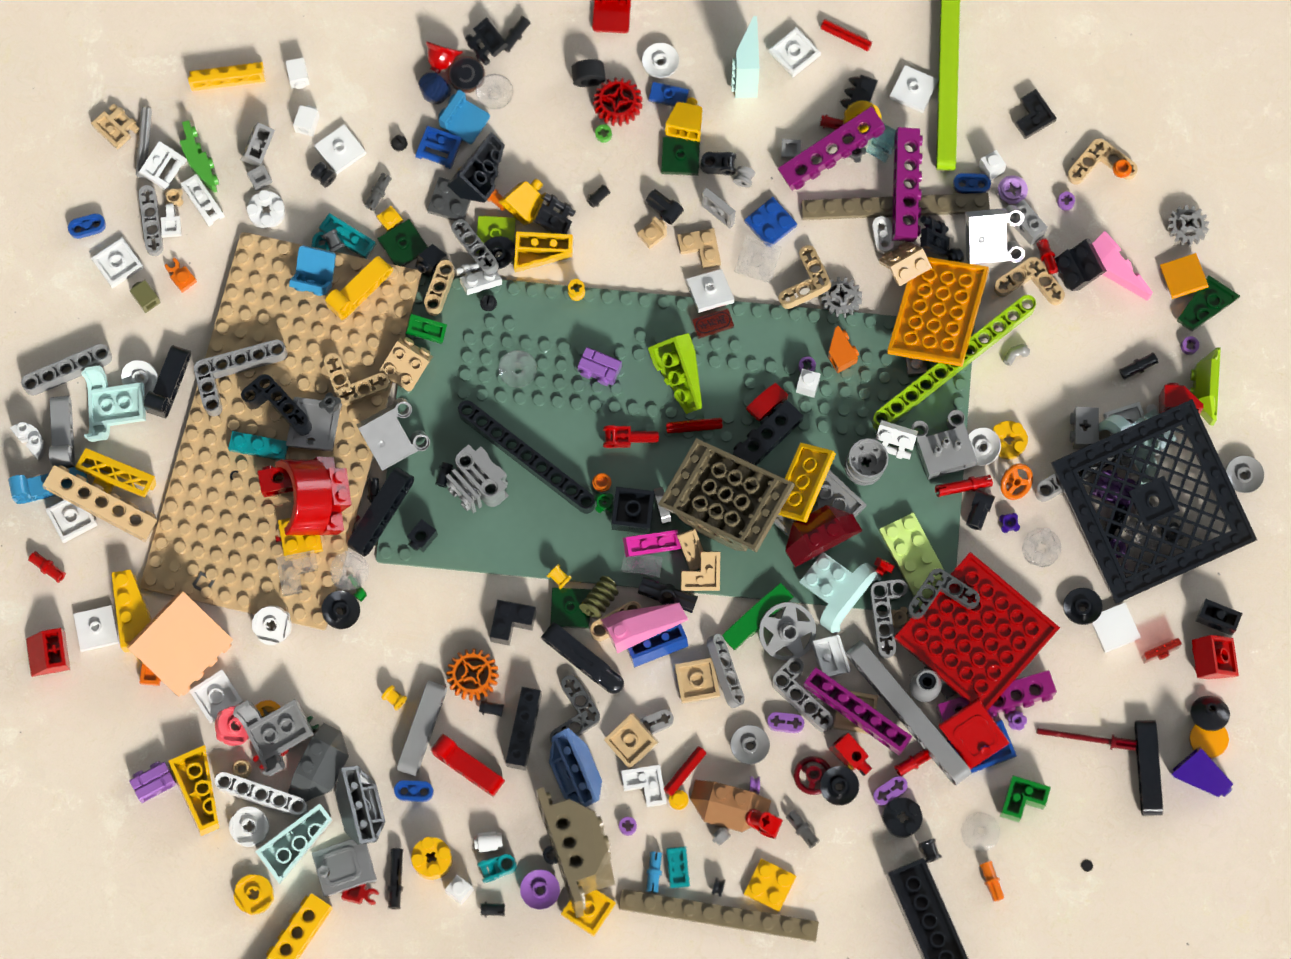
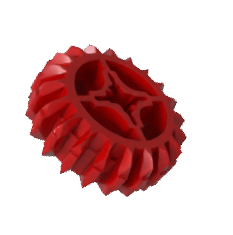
[593,77,643,127]

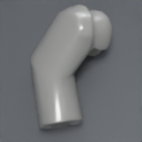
[1003,344,1030,366]

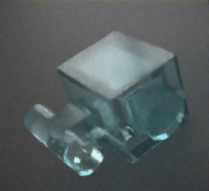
[866,124,896,162]

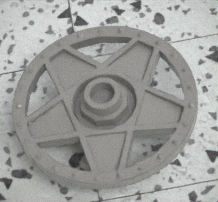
[758,602,816,661]

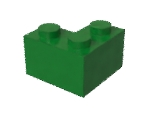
[1000,776,1051,823]

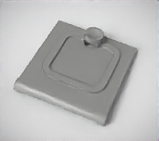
[286,397,342,452]
[312,839,377,897]

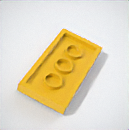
[778,442,836,523]

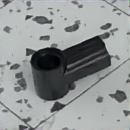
[645,189,684,225]
[966,490,995,531]

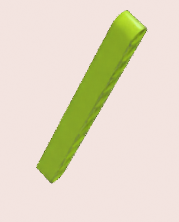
[936,0,960,171]
[872,295,1036,431]

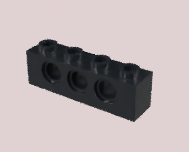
[733,400,804,466]
[505,687,542,771]

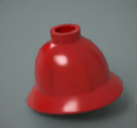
[425,41,463,74]

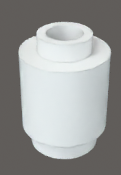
[474,831,503,853]

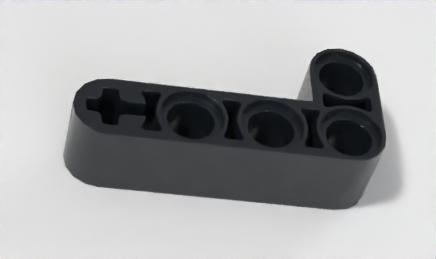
[144,345,191,419]
[241,374,312,435]

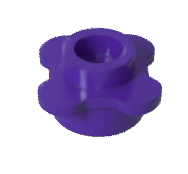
[999,513,1020,533]

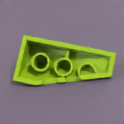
[648,333,702,414]

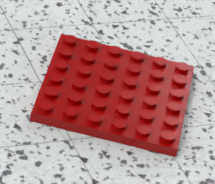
[894,552,1060,711]

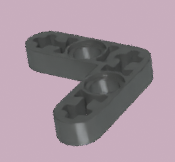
[908,568,980,619]
[550,675,600,744]

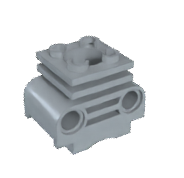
[446,444,509,514]

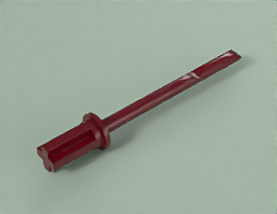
[1036,728,1137,751]

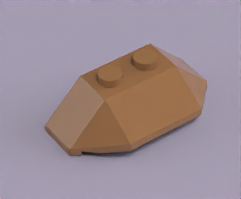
[690,780,771,832]

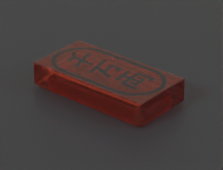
[692,309,734,339]

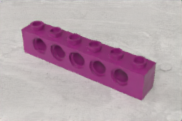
[778,106,885,191]
[892,127,923,242]
[803,667,912,756]
[936,670,1057,723]

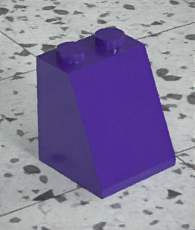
[1170,746,1234,797]

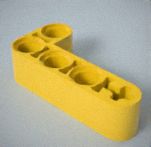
[325,256,393,320]

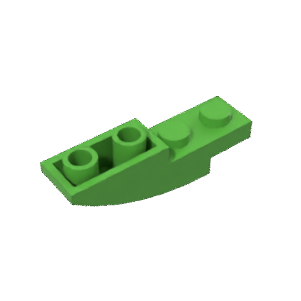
[180,120,219,193]

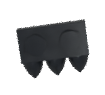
[840,75,878,109]

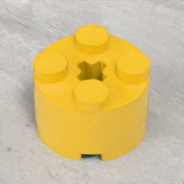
[411,837,452,880]

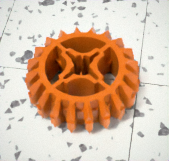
[446,648,499,701]

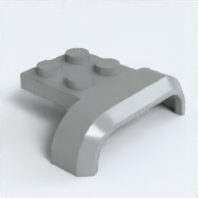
[233,699,314,776]

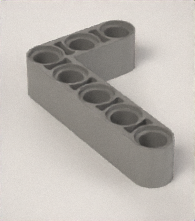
[194,340,287,416]

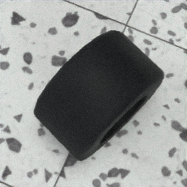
[571,59,606,87]

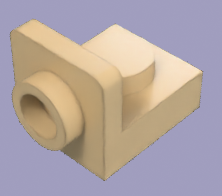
[638,216,667,249]

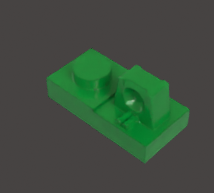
[406,314,447,344]

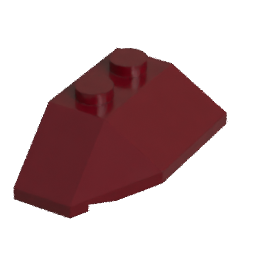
[785,505,862,567]

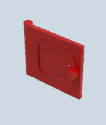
[938,698,1010,769]

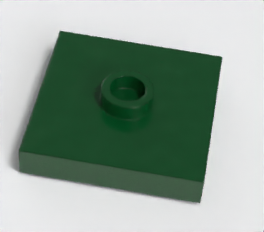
[661,137,700,176]
[377,219,428,267]
[550,588,591,628]

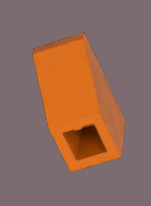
[828,326,859,374]

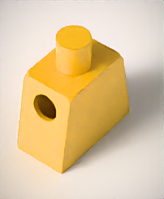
[665,97,703,142]
[498,179,544,226]

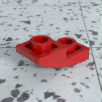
[746,383,788,422]

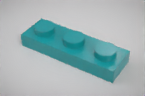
[319,213,376,259]
[228,431,288,460]

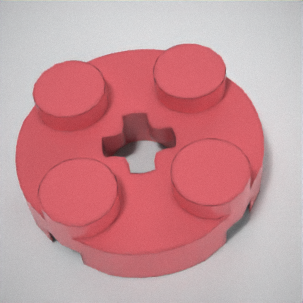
[215,706,249,746]

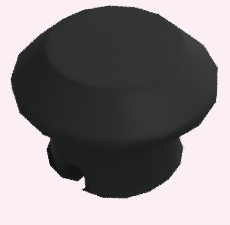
[391,135,408,151]
[480,295,497,311]

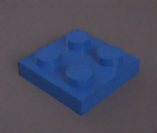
[744,197,797,249]

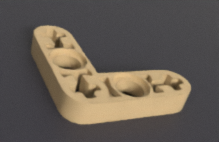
[1067,139,1138,185]
[778,245,831,309]
[994,257,1065,305]
[324,353,391,406]

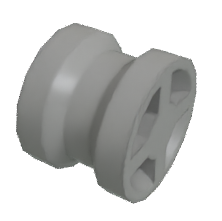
[733,166,755,188]

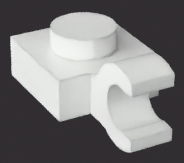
[161,204,181,237]

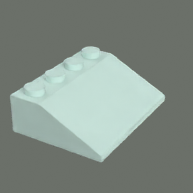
[731,16,760,98]

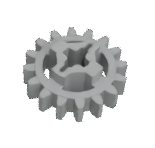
[1167,205,1209,246]
[821,277,862,318]

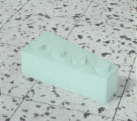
[255,804,332,884]

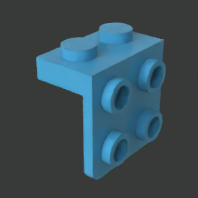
[438,90,490,144]
[289,245,336,296]

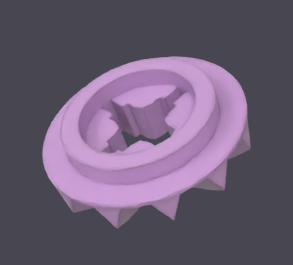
[998,175,1028,204]

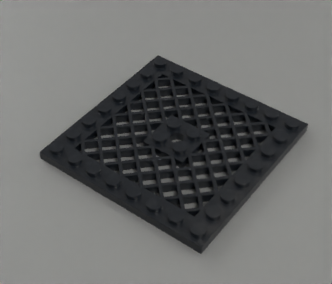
[1051,399,1257,604]

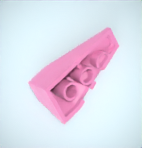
[1092,231,1153,300]
[601,603,688,653]

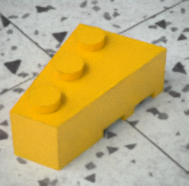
[514,232,574,273]

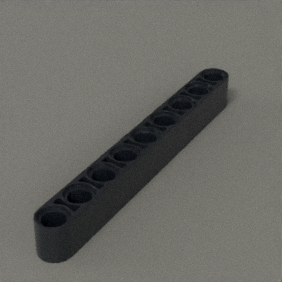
[458,400,595,514]

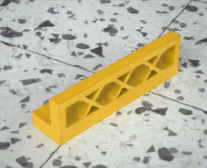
[188,62,265,91]
[75,448,156,498]

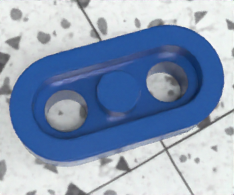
[953,173,991,194]
[68,214,106,239]
[394,780,434,802]

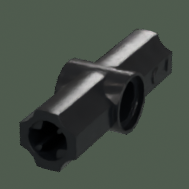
[638,577,698,613]

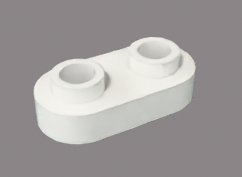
[872,216,894,254]

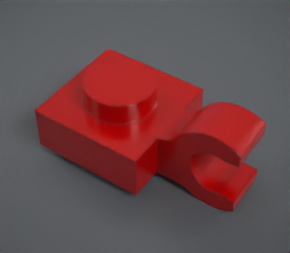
[874,557,896,576]

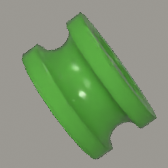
[595,124,612,143]

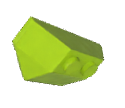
[1190,347,1221,426]

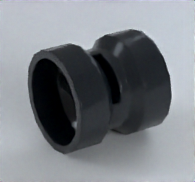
[310,162,337,188]

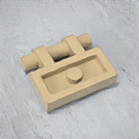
[91,104,139,150]

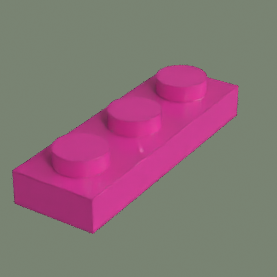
[623,530,681,557]

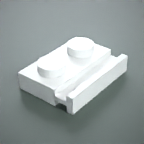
[811,634,851,678]

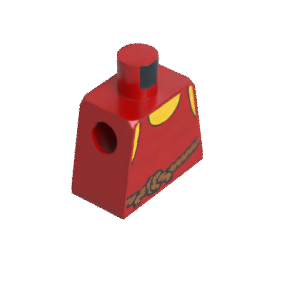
[828,733,872,776]

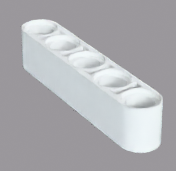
[214,772,308,818]

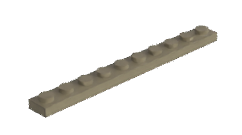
[802,193,990,220]
[619,889,819,942]

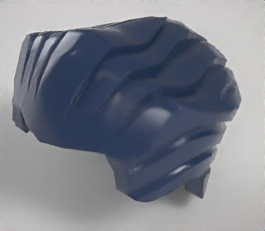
[418,72,452,104]

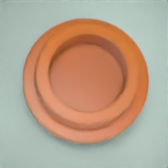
[1113,159,1132,178]
[592,473,612,492]

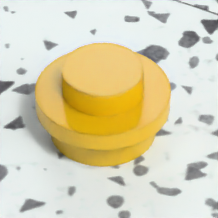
[669,790,689,810]

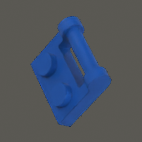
[415,126,462,169]

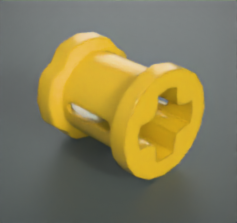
[568,279,585,301]
[547,564,572,589]
[381,685,407,711]

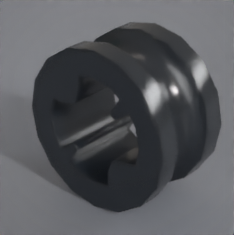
[543,845,557,865]
[712,877,726,897]

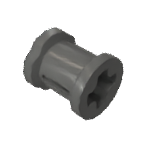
[321,229,345,252]

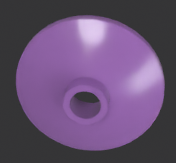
[520,870,560,910]

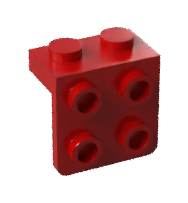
[592,0,631,33]

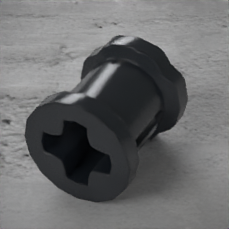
[919,838,942,863]

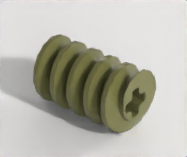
[579,576,619,619]

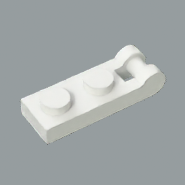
[181,174,225,226]

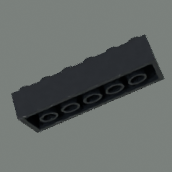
[886,858,968,959]

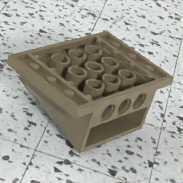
[658,438,795,553]
[536,787,615,918]

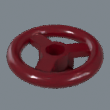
[794,756,831,795]

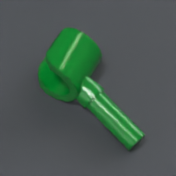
[348,576,367,602]

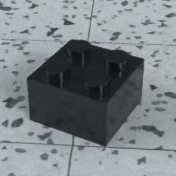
[611,487,655,534]

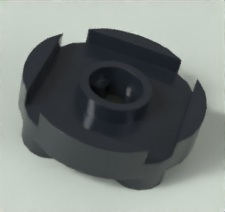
[883,797,923,838]

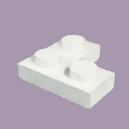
[621,765,666,807]

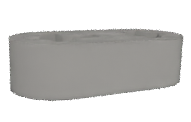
[653,487,671,523]
[640,709,674,735]

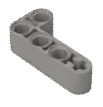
[49,396,75,468]
[870,579,907,658]
[772,657,833,732]

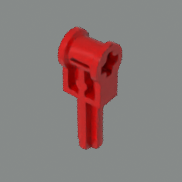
[603,425,659,448]

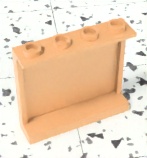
[126,590,233,697]

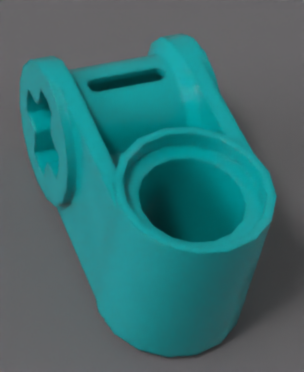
[477,854,517,883]

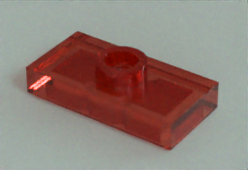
[1141,638,1182,664]

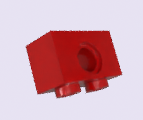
[257,466,293,498]

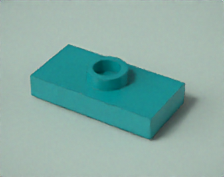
[666,846,690,889]

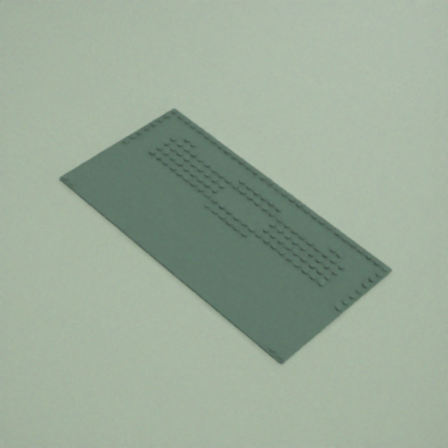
[376,273,975,614]

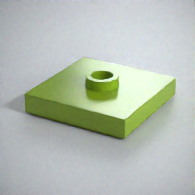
[476,216,516,253]

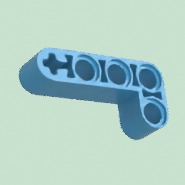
[8,467,89,504]

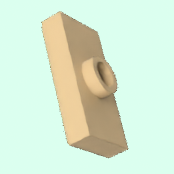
[676,528,703,571]

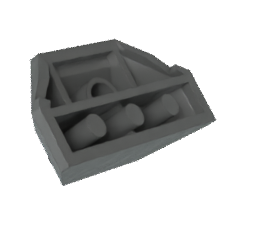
[288,723,349,802]
[335,766,386,845]

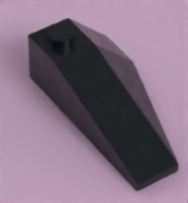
[447,132,505,203]

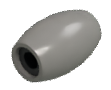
[910,669,942,702]

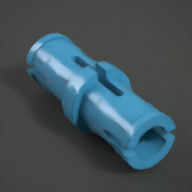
[646,852,663,893]

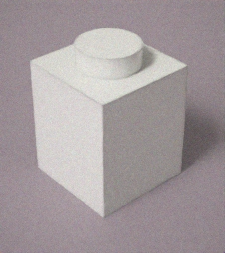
[286,57,310,89]
[293,105,320,137]
[978,150,1006,180]
[796,368,821,398]
[445,875,474,905]

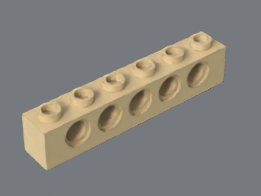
[43,465,157,543]

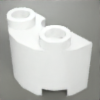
[10,422,45,461]

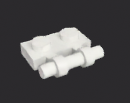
[455,263,502,295]
[876,420,918,460]

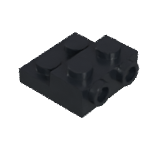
[1055,239,1107,291]

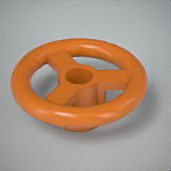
[1000,463,1033,500]

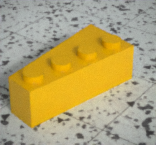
[111,569,152,652]
[168,745,219,836]

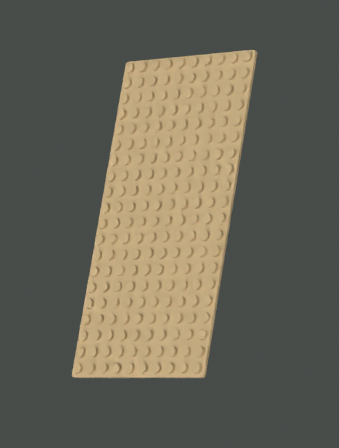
[140,232,422,630]

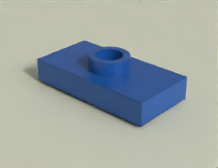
[649,82,689,107]

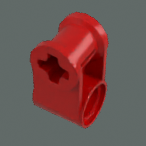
[746,809,783,839]

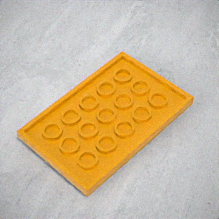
[887,257,989,367]

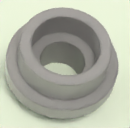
[712,827,731,845]

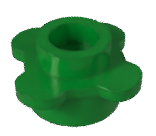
[595,493,614,513]

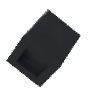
[415,244,447,278]
[407,519,438,552]

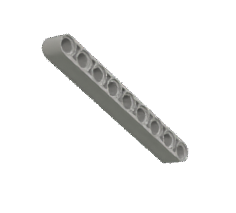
[845,640,972,785]

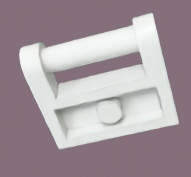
[139,141,187,190]

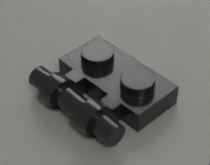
[465,17,509,65]
[532,192,576,234]
[920,216,950,257]

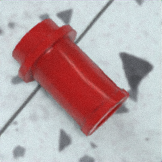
[819,114,844,129]

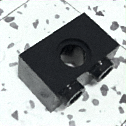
[1196,599,1243,636]

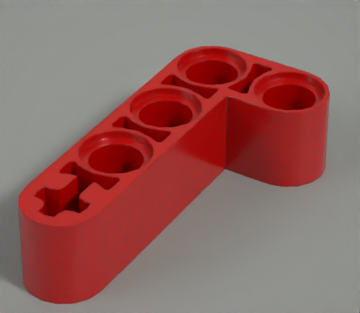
[431,734,505,797]

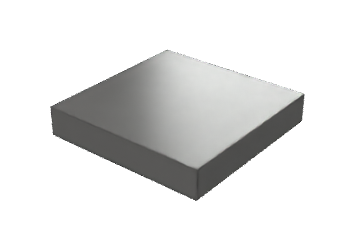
[702,188,735,228]

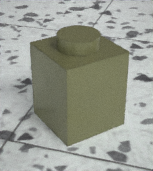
[129,280,161,314]

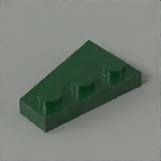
[1177,275,1240,332]

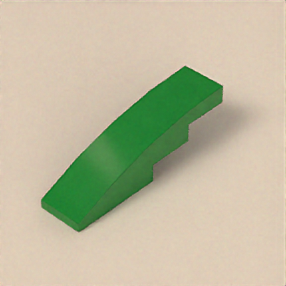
[722,583,794,650]

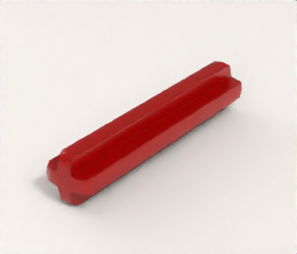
[821,19,872,51]
[666,418,723,434]
[663,746,706,796]

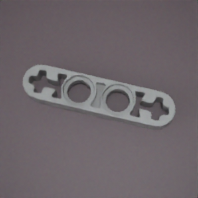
[138,185,163,256]
[451,219,499,275]
[707,634,745,708]

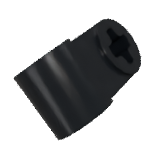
[700,152,736,175]

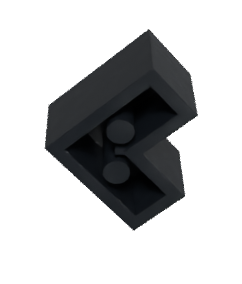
[490,600,536,646]

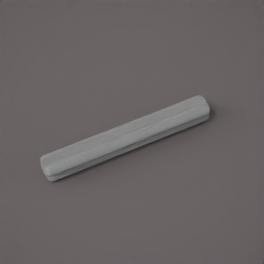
[136,107,152,178]

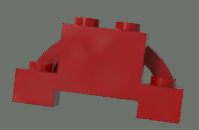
[275,457,352,535]

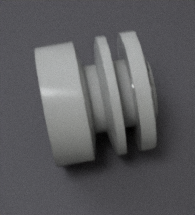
[844,438,889,486]

